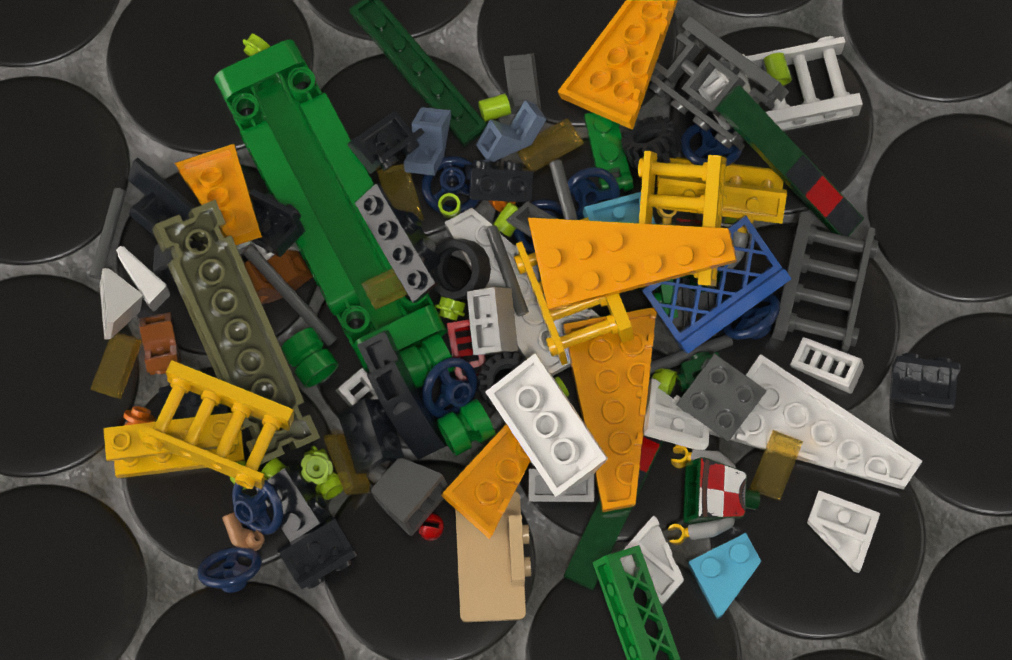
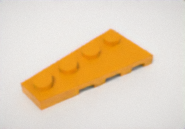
[175,144,262,245]
[441,424,531,539]

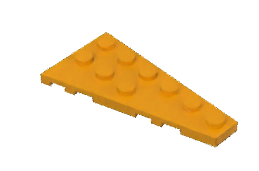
[563,307,657,512]

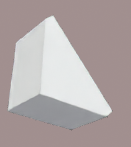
[100,268,143,339]

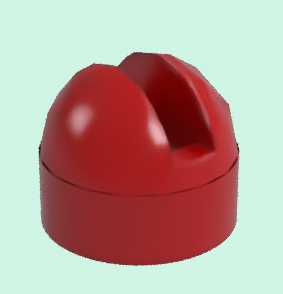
[418,513,444,541]

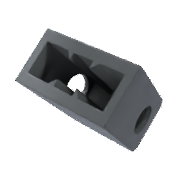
[369,458,448,537]

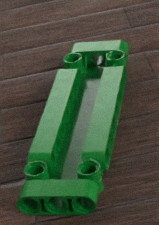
[214,39,447,372]

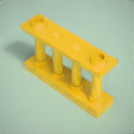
[638,151,727,286]
[655,157,787,224]
[514,217,634,365]
[138,360,294,489]
[103,413,245,478]

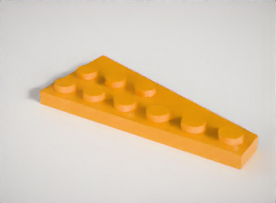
[558,0,678,130]
[528,218,737,311]

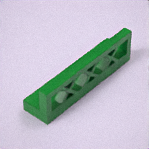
[592,545,681,660]

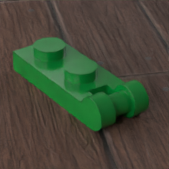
[584,113,634,192]

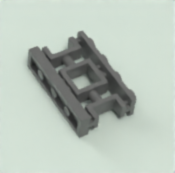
[648,16,789,150]

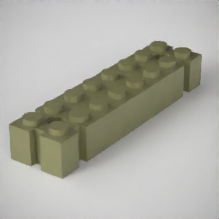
[152,199,320,465]

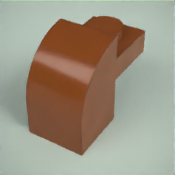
[244,250,313,304]
[139,312,181,375]

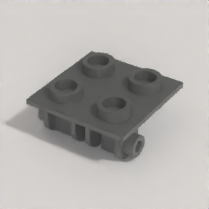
[676,353,767,442]

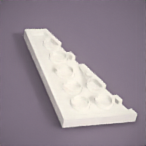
[445,208,600,376]
[709,354,922,490]

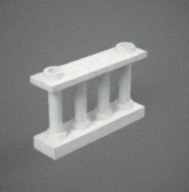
[737,36,863,131]

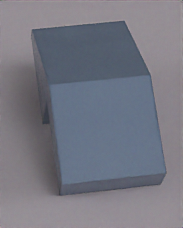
[476,100,547,162]
[404,107,451,176]

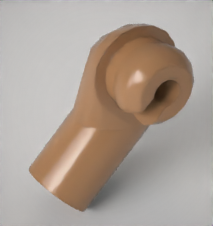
[222,513,265,551]

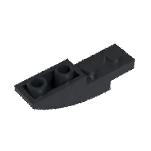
[357,330,447,460]

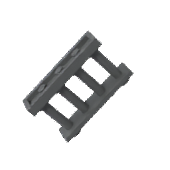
[771,212,878,353]

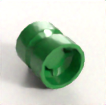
[281,327,339,388]
[399,333,456,388]
[436,399,496,456]

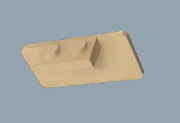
[456,491,531,622]

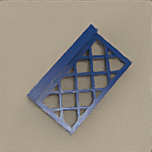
[641,215,792,354]

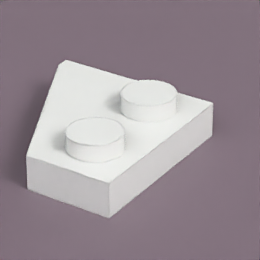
[643,378,709,450]
[807,491,880,573]
[620,515,684,606]

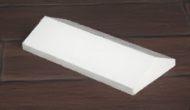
[486,353,608,497]

